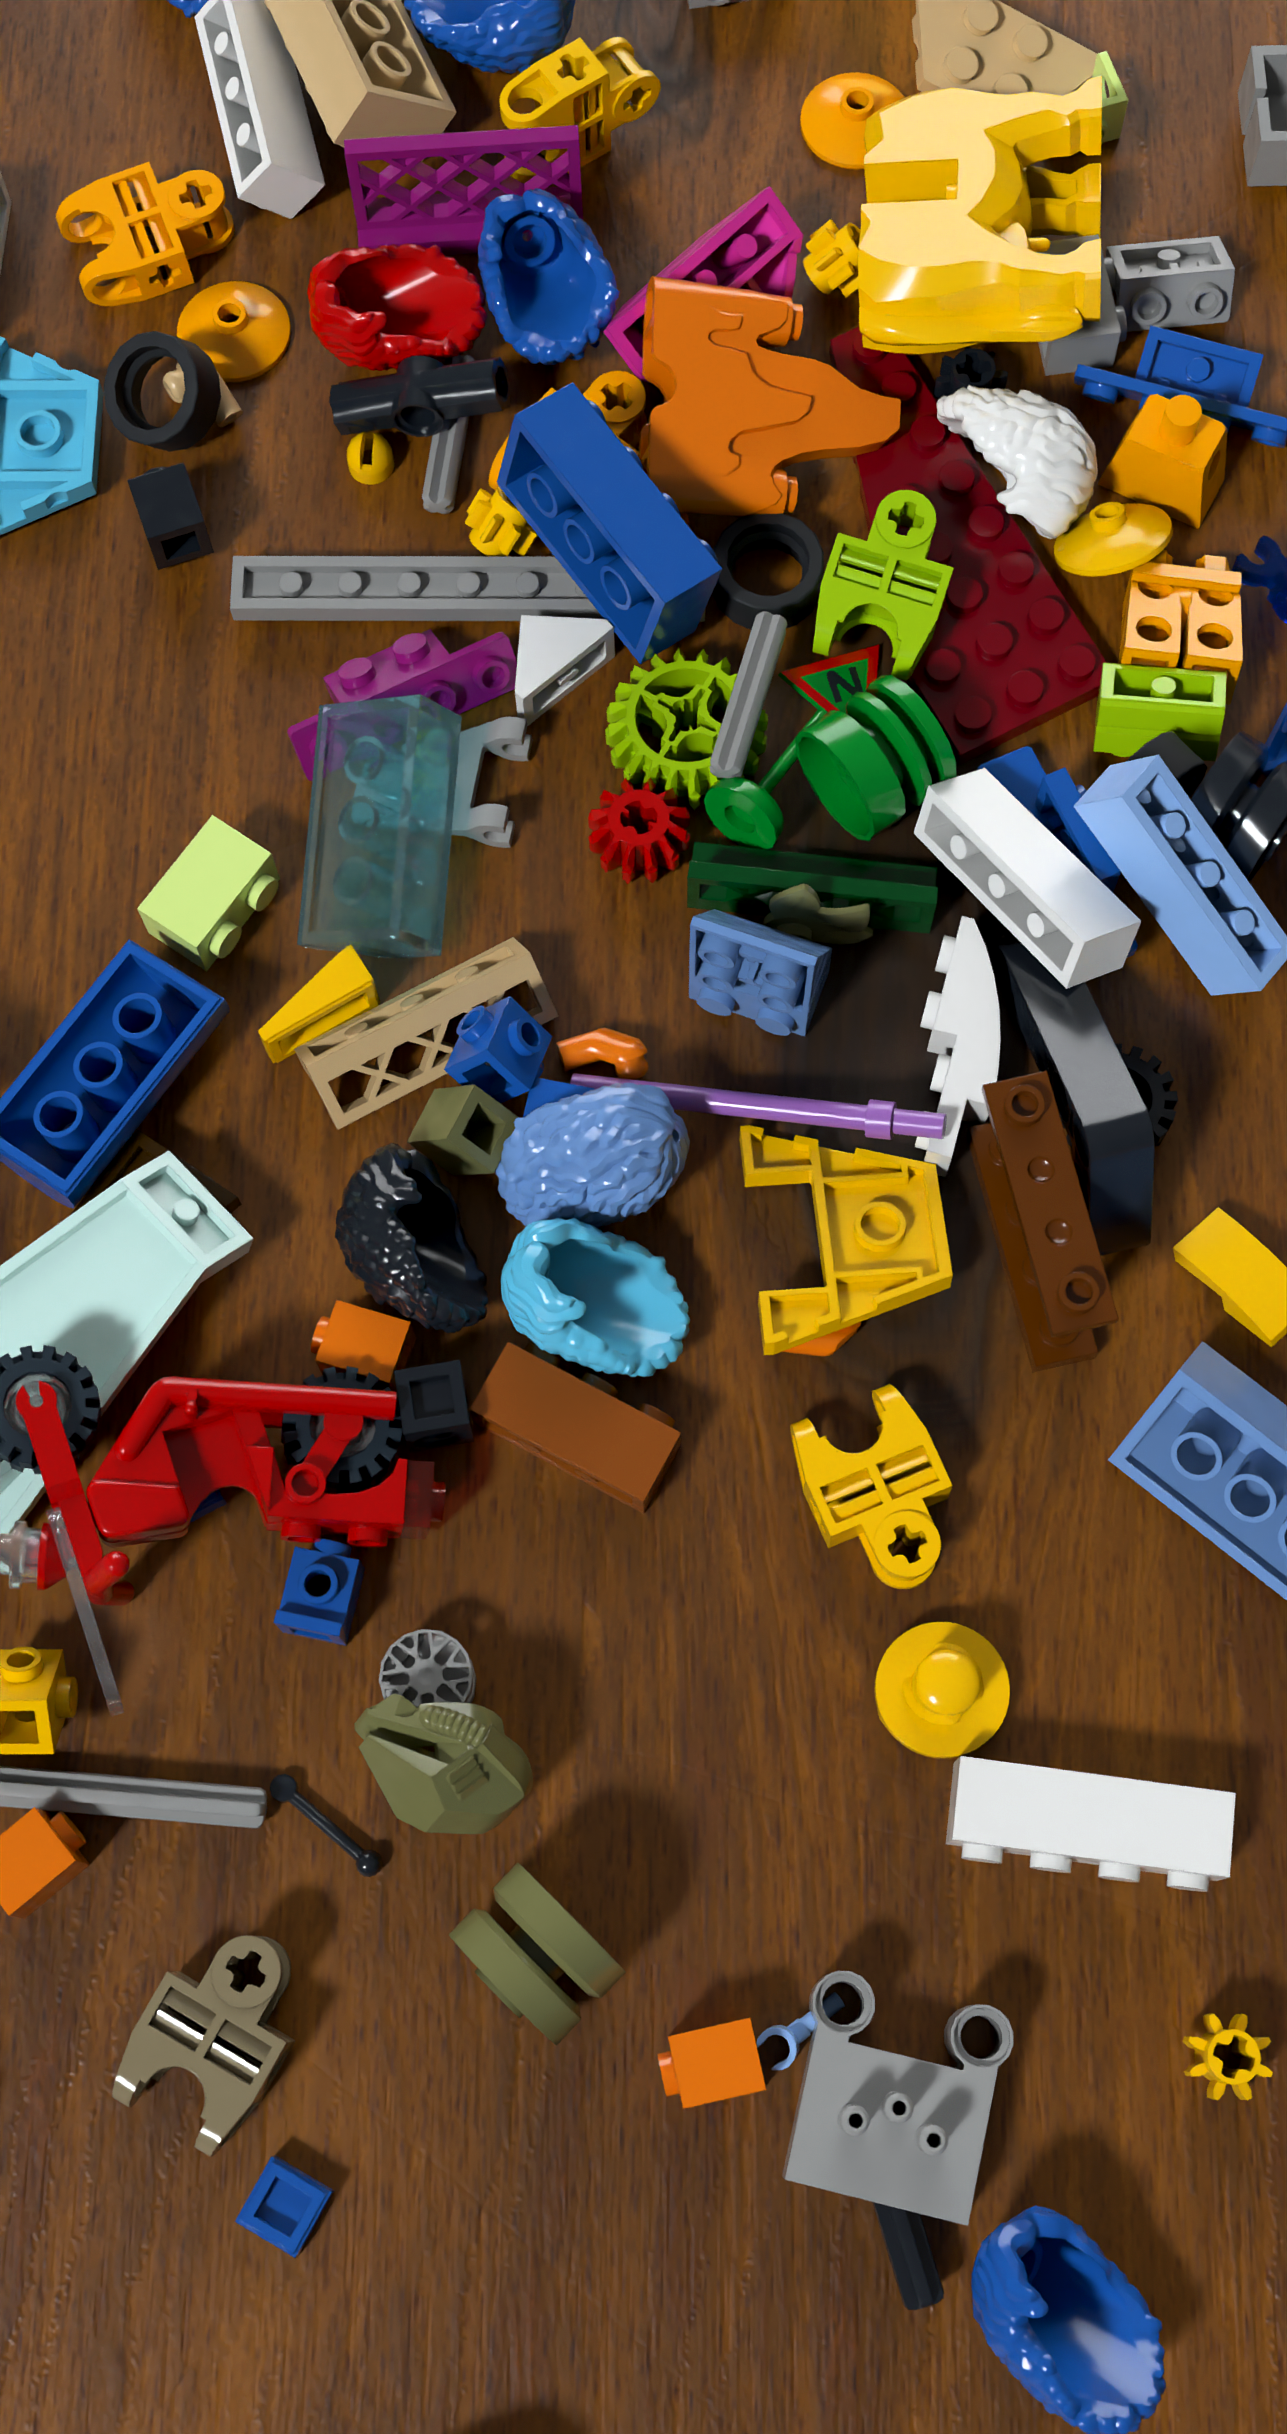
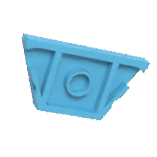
[0,336,104,535]

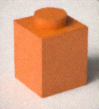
[311,1300,416,1396]
[0,1807,90,1919]
[657,2018,766,2109]

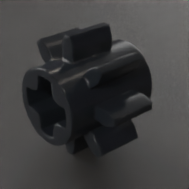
[933,346,1008,399]

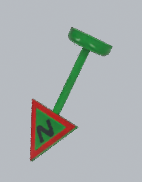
[704,645,879,850]

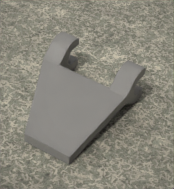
[348,717,533,848]

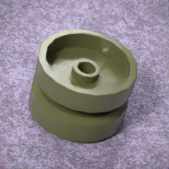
[449,1862,626,2046]

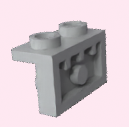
[1106,236,1235,332]

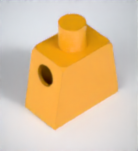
[1098,394,1228,529]

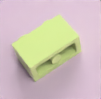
[137,815,280,971]

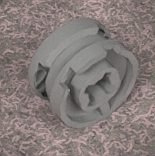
[379,1629,477,1708]

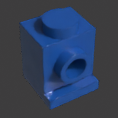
[274,1539,365,1646]

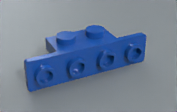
[1074,326,1287,448]
[977,746,1138,958]

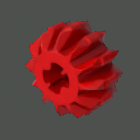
[588,777,690,884]

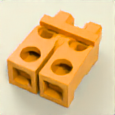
[1118,550,1243,705]

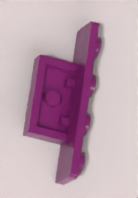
[287,629,517,781]

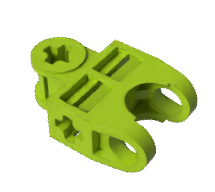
[812,490,954,681]

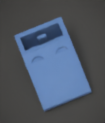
[689,909,832,1037]

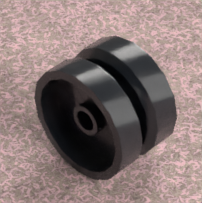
[1191,730,1287,883]

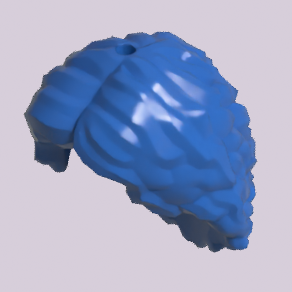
[404,0,576,73]
[478,188,619,365]
[971,2205,1166,2434]

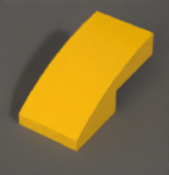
[1173,1207,1287,1347]

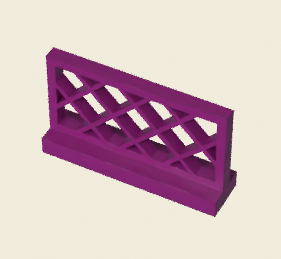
[344,125,583,256]

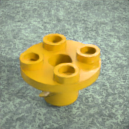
[874,1622,1010,1759]

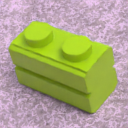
[1093,662,1227,761]

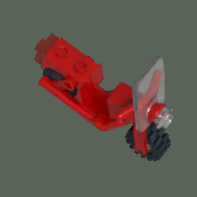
[0,1345,445,1717]

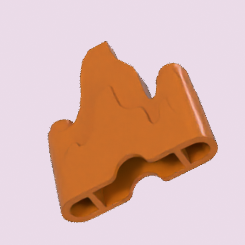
[639,276,901,517]

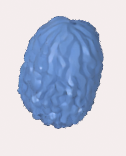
[495,1083,690,1228]

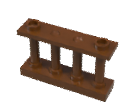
[966,1071,1119,1373]

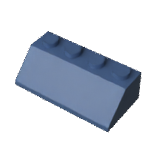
[1108,1341,1287,1600]

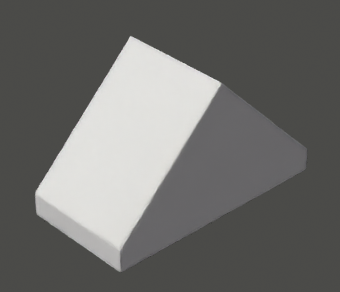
[515,615,615,726]

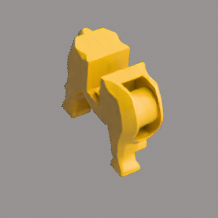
[858,76,1102,355]

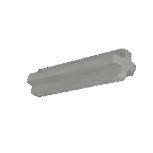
[422,355,475,515]
[710,611,787,778]

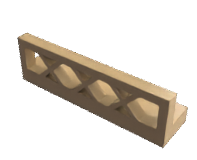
[294,937,558,1130]

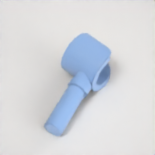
[756,1992,845,2071]

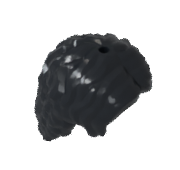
[335,1143,489,1333]

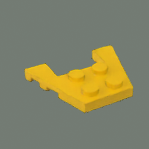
[740,1125,953,1355]

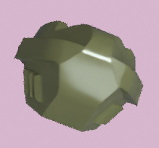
[354,1694,533,1834]

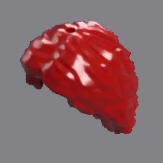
[307,243,488,371]

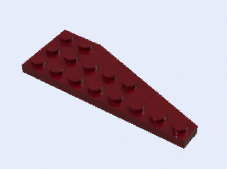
[829,326,1107,765]

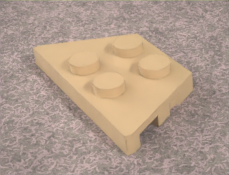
[912,0,1097,96]

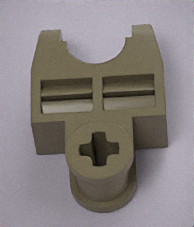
[112,1936,296,2157]

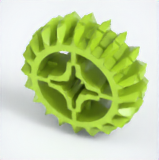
[605,648,768,811]

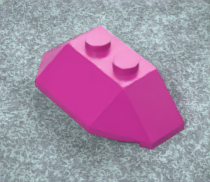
[603,186,803,384]

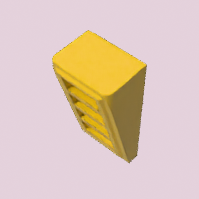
[258,944,380,1064]

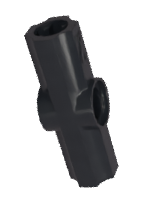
[329,356,511,437]

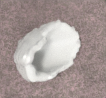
[936,385,1098,539]

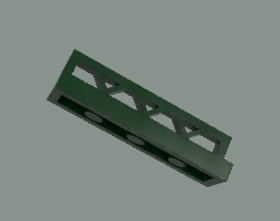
[687,842,938,934]

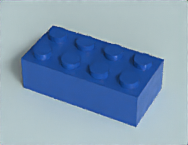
[497,382,722,665]

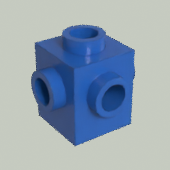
[444,996,553,1104]

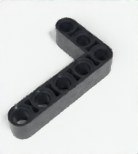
[996,941,1155,1256]

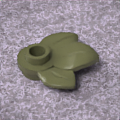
[763,884,873,944]

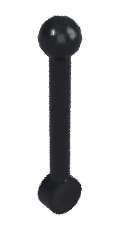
[270,1774,383,1877]

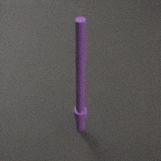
[570,1073,947,1140]

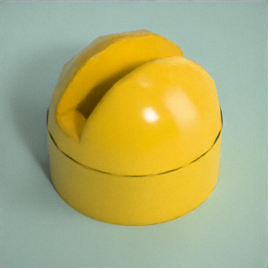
[346,432,394,485]

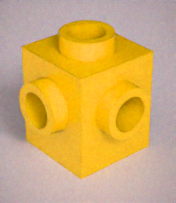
[0,1647,78,1754]

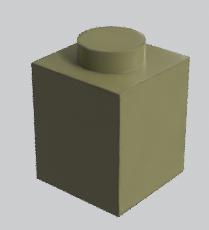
[407,1084,519,1176]

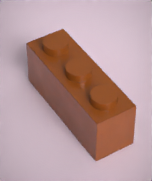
[469,1342,681,1514]

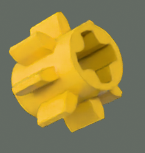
[803,219,861,298]
[465,486,538,556]
[1182,2014,1273,2100]

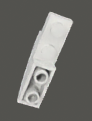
[915,916,1001,1177]

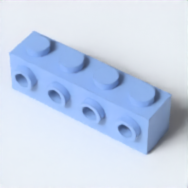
[1074,754,1287,996]

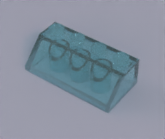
[297,694,462,959]

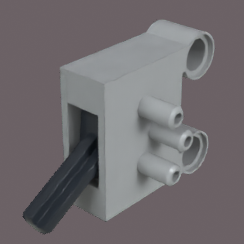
[782,1971,1013,2310]

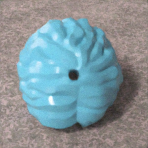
[500,1218,690,1377]

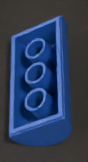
[0,939,230,1209]

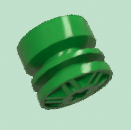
[795,675,957,841]

